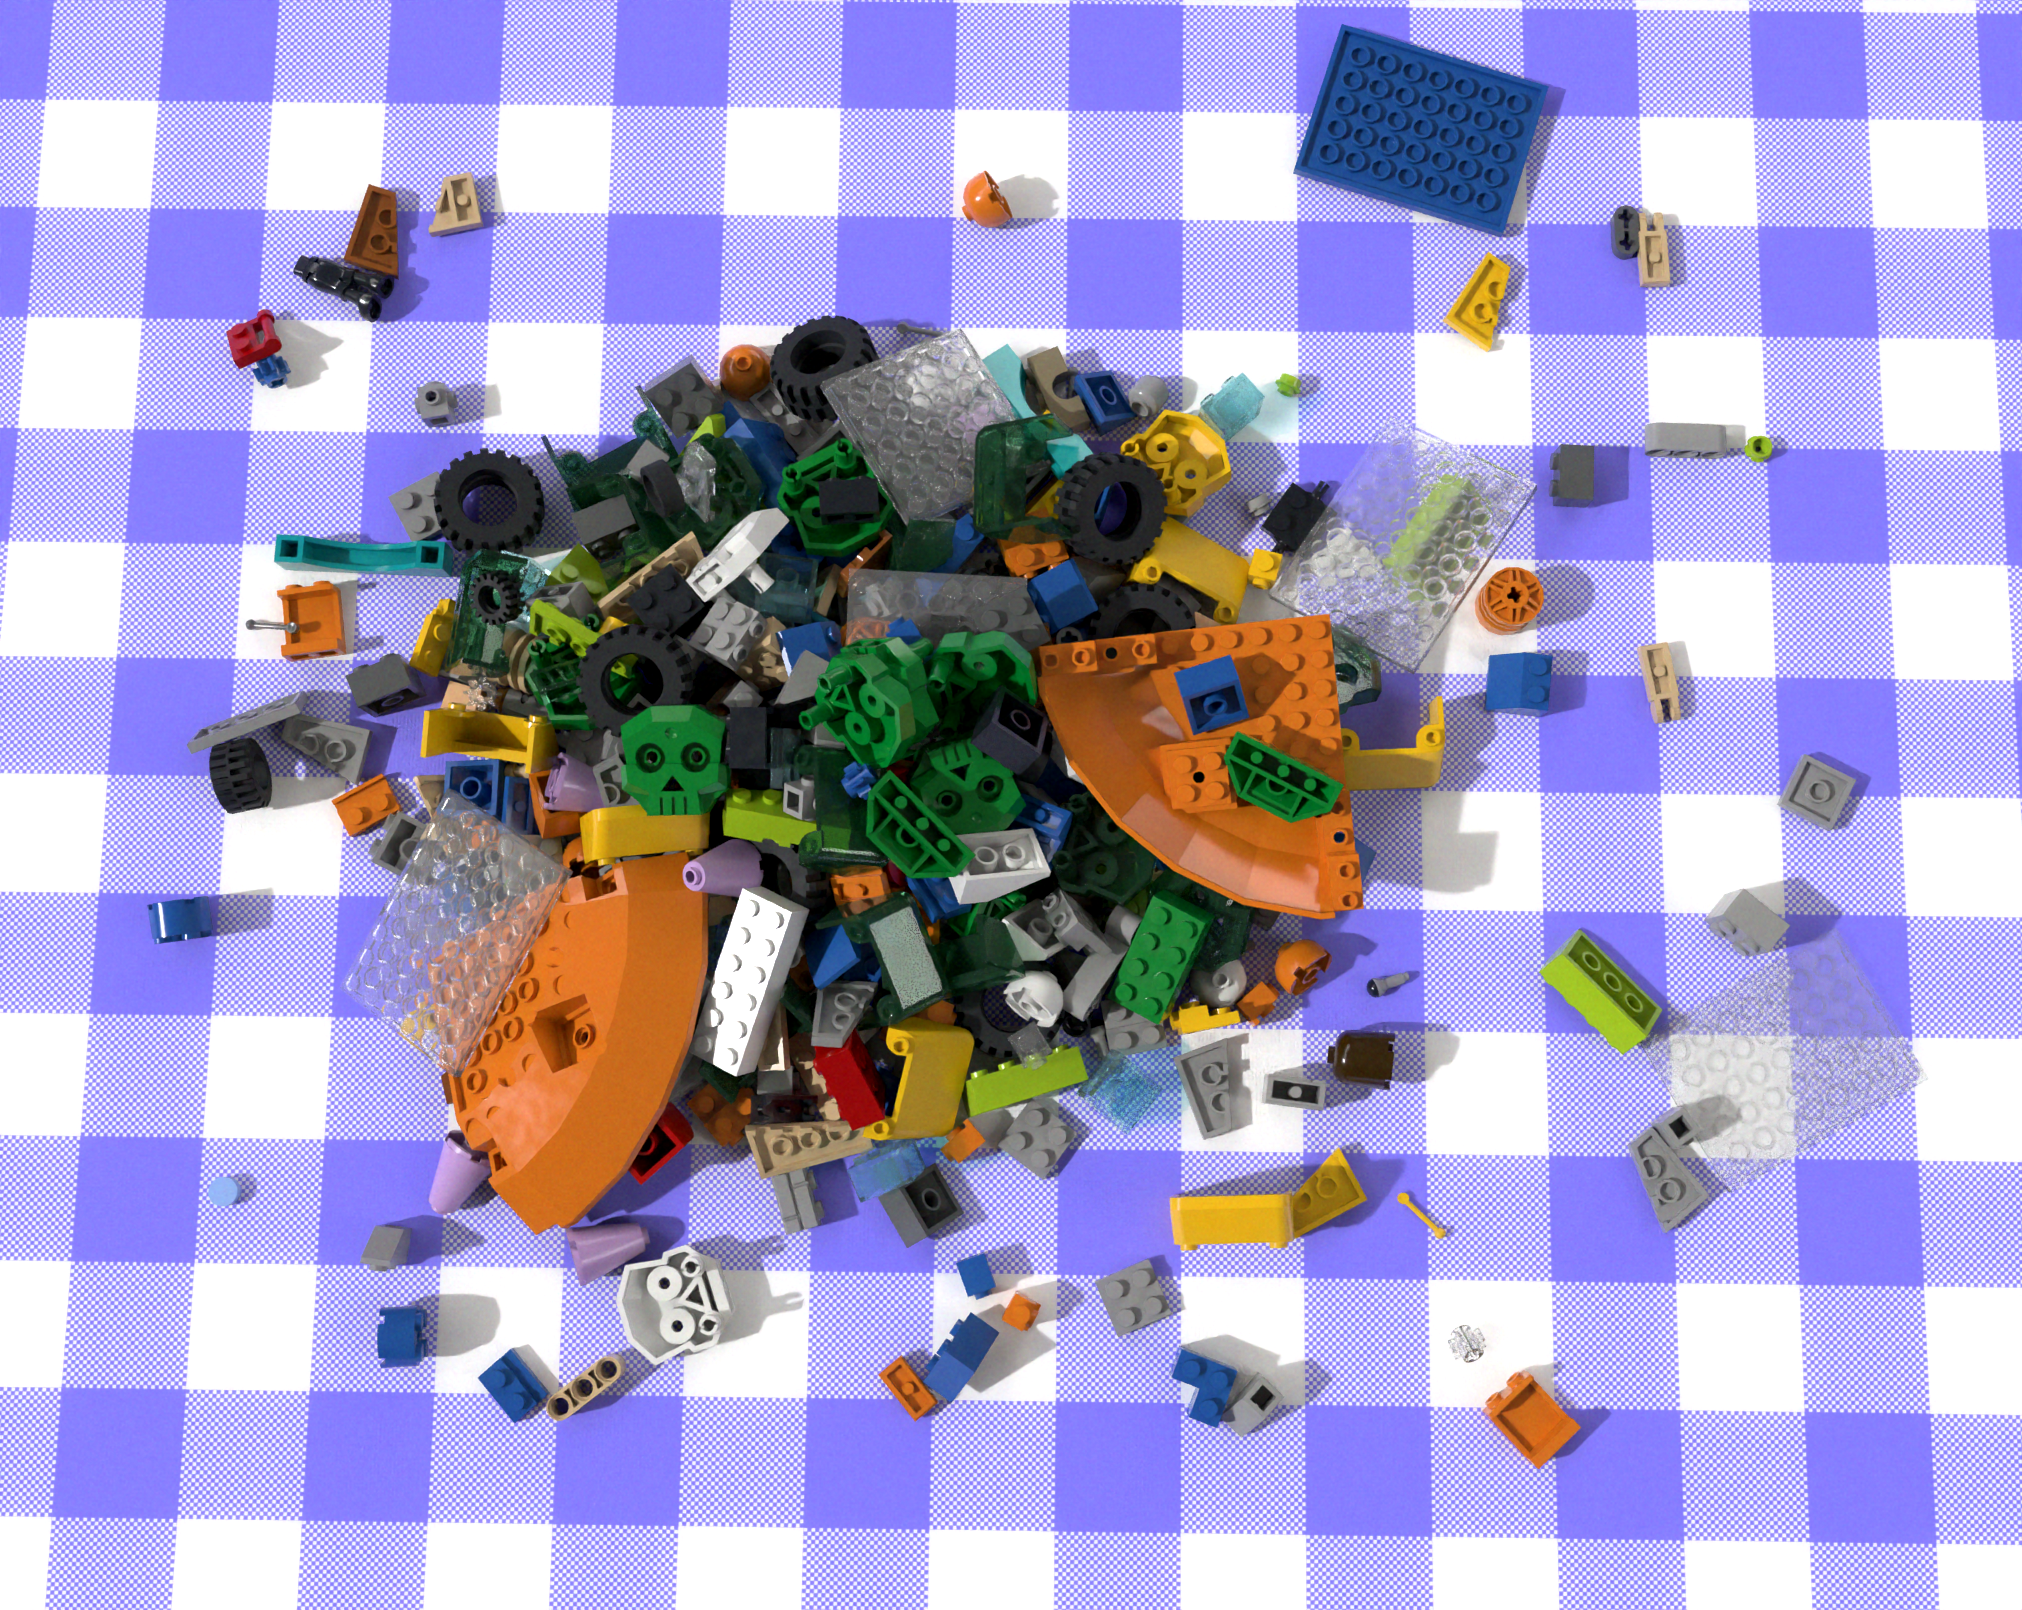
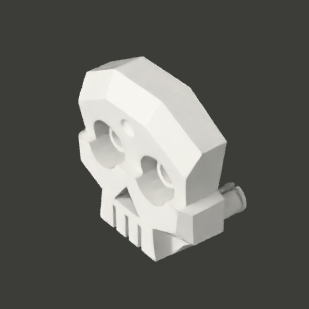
[686,508,790,604]
[616,1244,735,1366]

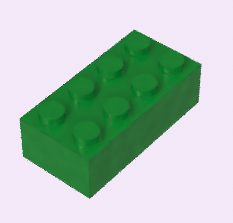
[1108,889,1215,1025]

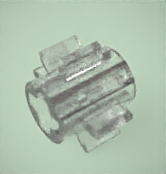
[463,675,502,711]
[1448,1325,1486,1363]

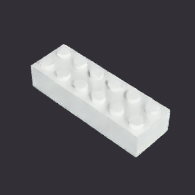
[689,886,809,1076]

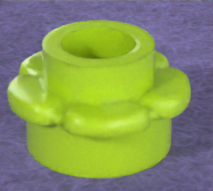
[1275,373,1302,397]
[1744,436,1772,463]

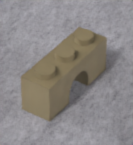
[1024,346,1090,434]

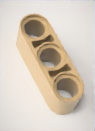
[546,1353,626,1421]

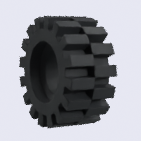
[469,570,525,626]

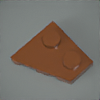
[835,529,893,598]

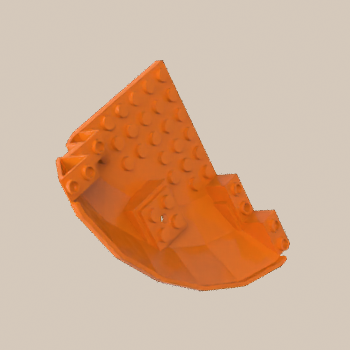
[1037,614,1364,920]
[429,852,708,1235]

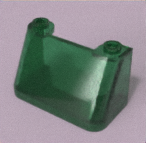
[793,745,890,877]

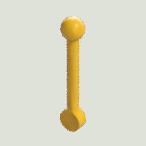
[1397,1192,1446,1239]

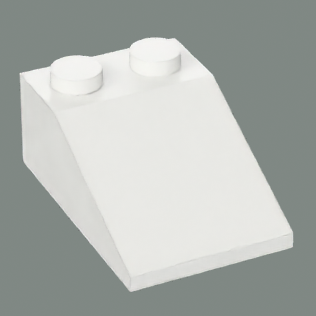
[949,828,1051,905]

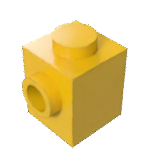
[1248,548,1283,590]

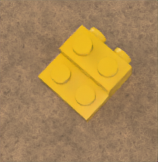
[1169,1001,1240,1036]

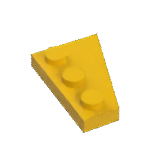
[1443,252,1511,352]
[1293,1147,1368,1239]

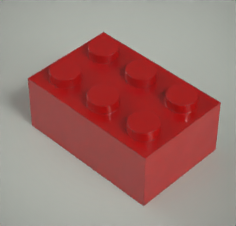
[813,1028,886,1131]

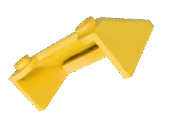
[1122,516,1250,625]
[863,1012,974,1140]

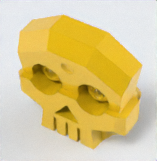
[1120,409,1232,518]

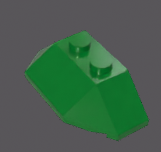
[1224,731,1344,823]
[866,770,976,878]

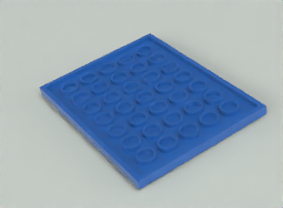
[1293,24,1549,237]

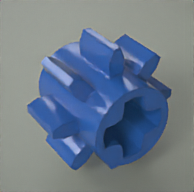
[252,354,291,389]
[841,761,879,800]

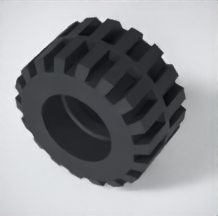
[209,737,272,814]

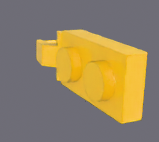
[409,598,459,677]

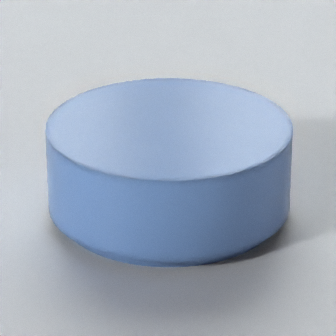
[208,1177,241,1206]

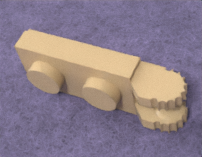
[1637,212,1670,287]
[1637,642,1681,724]

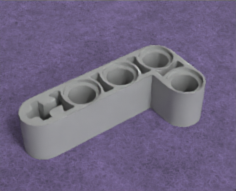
[1062,904,1143,1021]

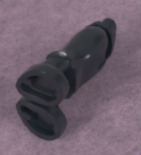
[293,255,394,323]

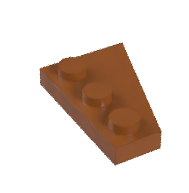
[344,184,399,280]

